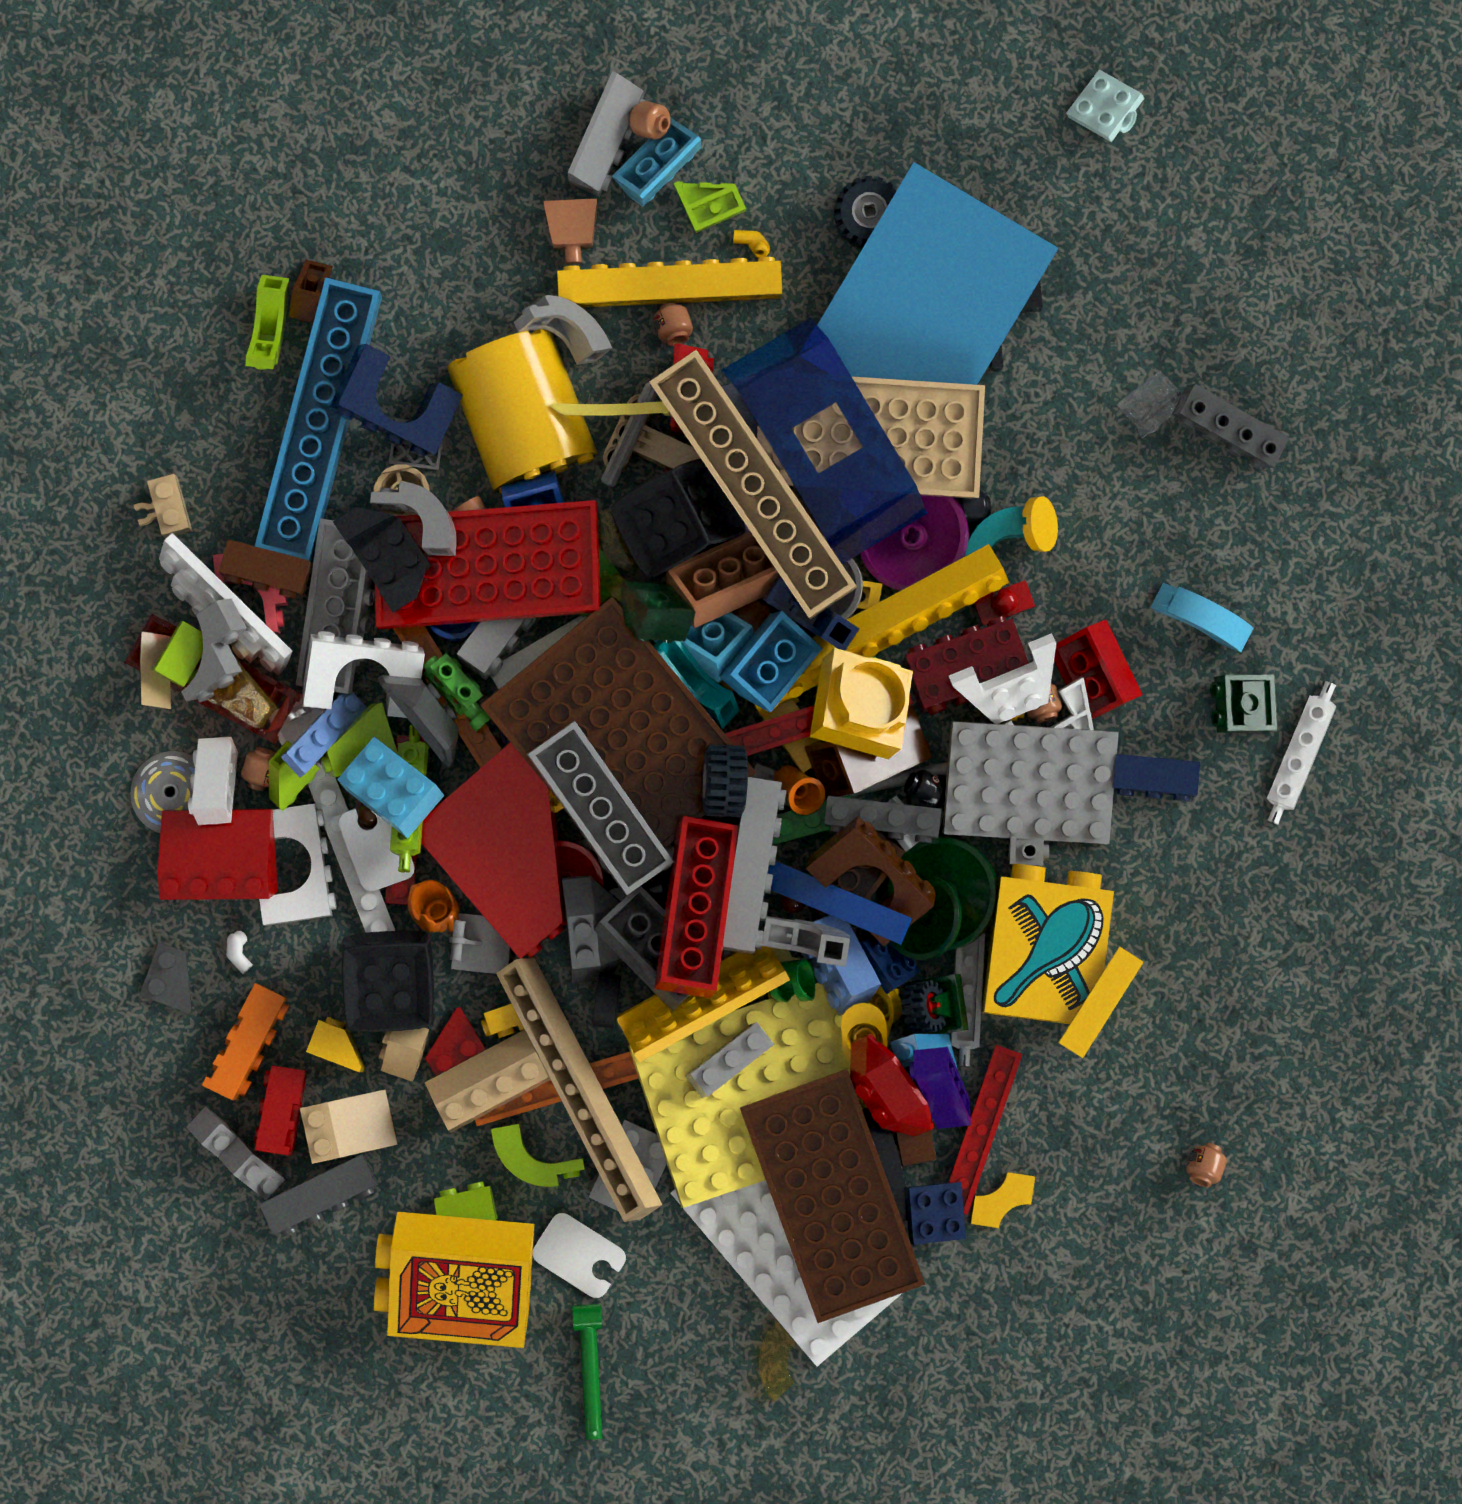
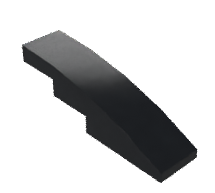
[862,1108,907,1221]

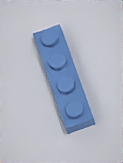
[281,691,367,778]

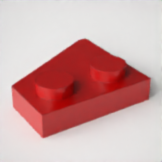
[425,1007,486,1076]

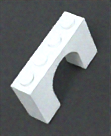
[301,631,425,718]
[259,803,336,926]

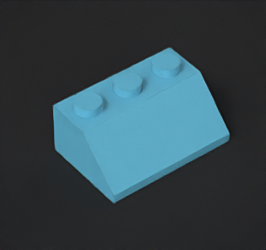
[612,117,701,207]

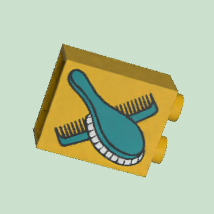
[981,864,1114,1024]

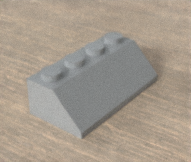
[568,71,646,197]

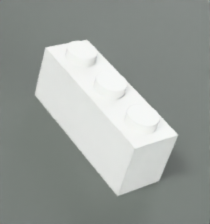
[188,737,238,825]

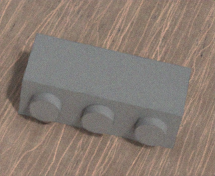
[685,1022,774,1098]

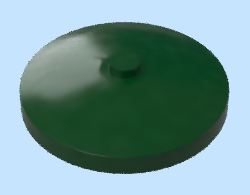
[887,838,998,951]

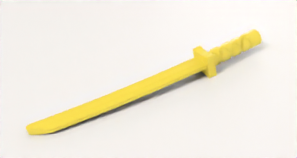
[550,401,671,416]

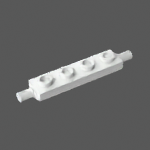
[1267,681,1336,825]

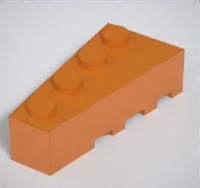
[202,983,289,1100]

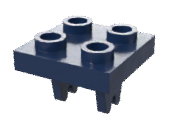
[860,936,921,994]
[905,1181,966,1245]

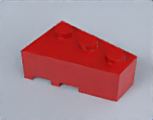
[254,1065,307,1156]

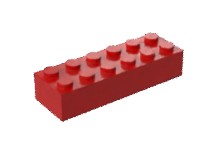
[654,816,739,999]

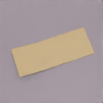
[140,632,171,709]

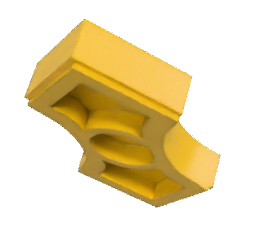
[970,1172,1035,1228]

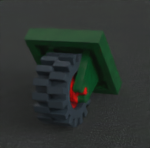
[901,974,969,1034]

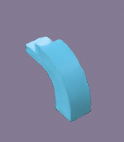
[1150,583,1254,652]

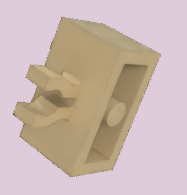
[134,474,193,539]
[379,1028,429,1082]

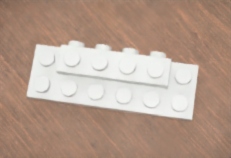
[159,533,293,675]

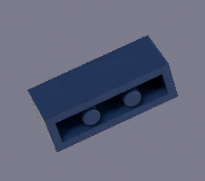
[1113,754,1200,802]

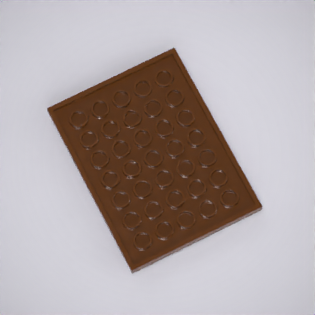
[480,597,756,848]

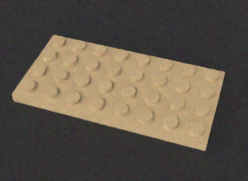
[756,371,985,499]

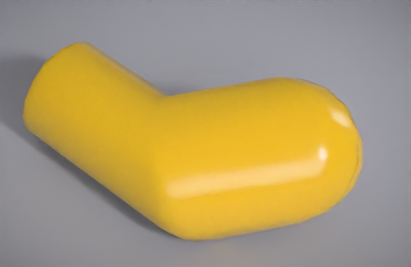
[733,230,770,258]

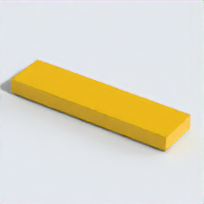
[1058,947,1143,1058]

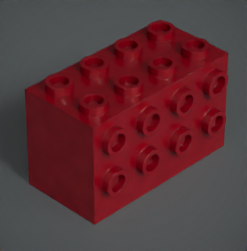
[903,616,1029,716]

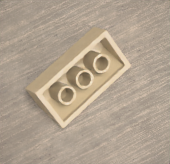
[425,1030,551,1133]

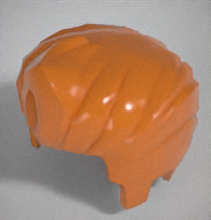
[408,880,460,933]

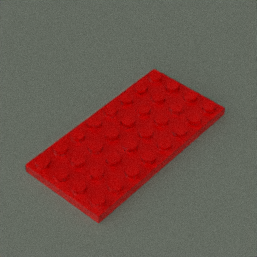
[375,500,601,629]

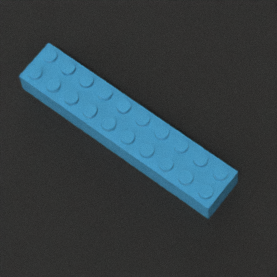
[255,277,382,563]

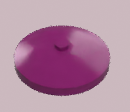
[858,492,969,591]

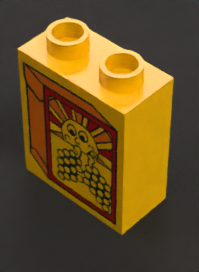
[374,1212,535,1348]

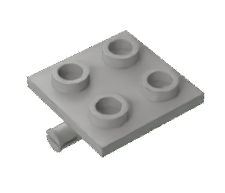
[449,913,510,974]

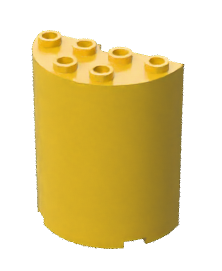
[447,329,598,494]

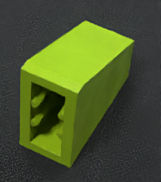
[320,702,398,777]

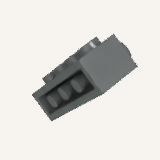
[1172,384,1289,470]
[824,796,942,843]
[259,1154,378,1237]

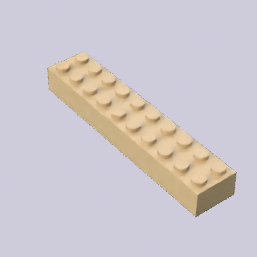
[649,350,857,619]

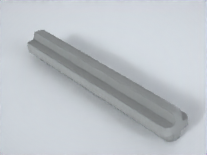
[601,382,658,487]

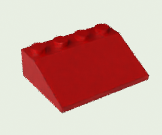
[157,809,278,900]

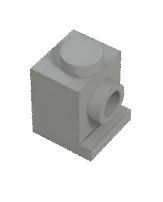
[1008,836,1049,867]

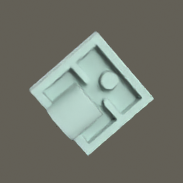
[1066,70,1144,142]

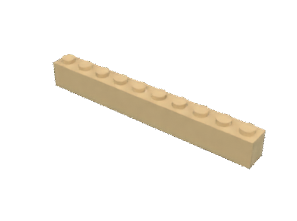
[496,958,662,1222]

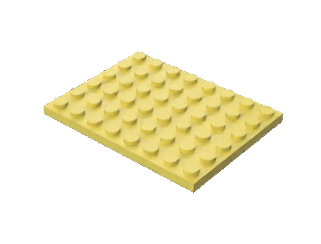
[628,983,895,1208]

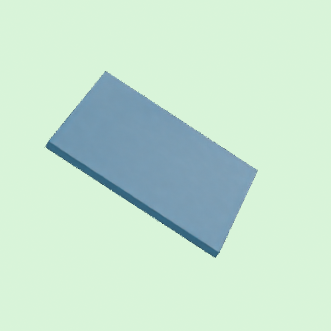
[799,162,1059,385]

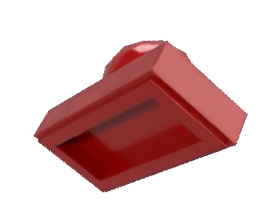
[974,580,1035,626]

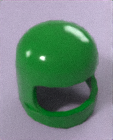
[769,959,815,1002]

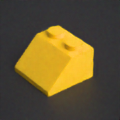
[306,1017,366,1072]

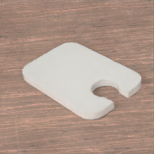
[339,808,415,891]
[533,1213,626,1298]

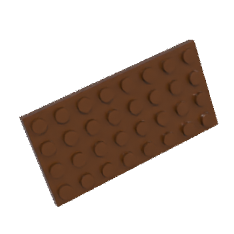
[740,1069,925,1323]

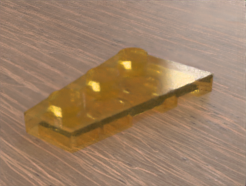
[208,658,277,728]

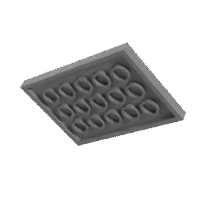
[942,721,1119,844]

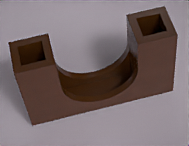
[806,816,936,946]

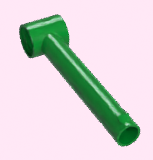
[572,1304,603,1440]

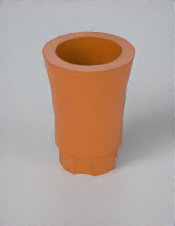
[773,765,825,815]

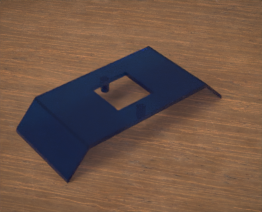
[721,318,927,564]

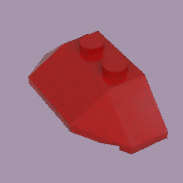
[850,1033,934,1137]

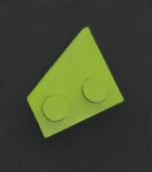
[674,181,746,233]

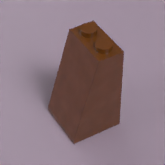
[804,705,932,799]

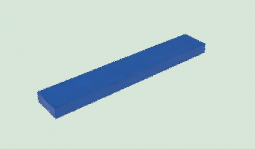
[768,861,912,945]

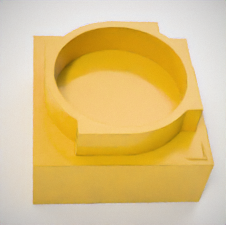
[810,648,913,759]

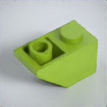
[269,740,320,811]

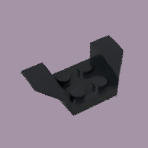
[333,507,432,613]

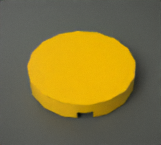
[1022,496,1058,552]

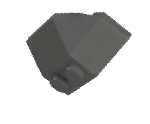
[377,675,459,770]
[562,875,622,984]

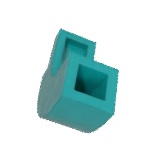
[964,506,1026,557]

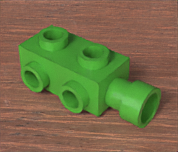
[423,653,491,732]

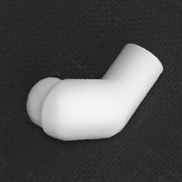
[226,931,253,974]

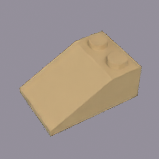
[300,1089,398,1164]

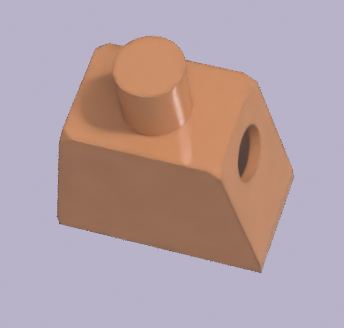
[544,198,597,265]

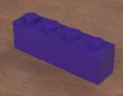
[909,1047,971,1129]

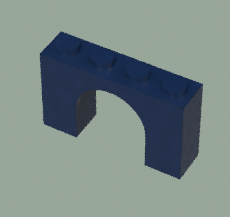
[330,344,463,458]

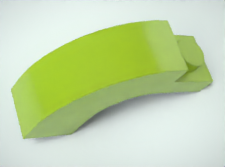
[245,275,289,370]
[491,1124,585,1187]

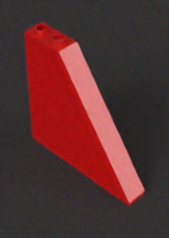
[421,743,566,959]

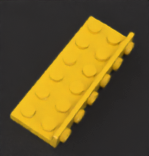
[616,946,790,1062]

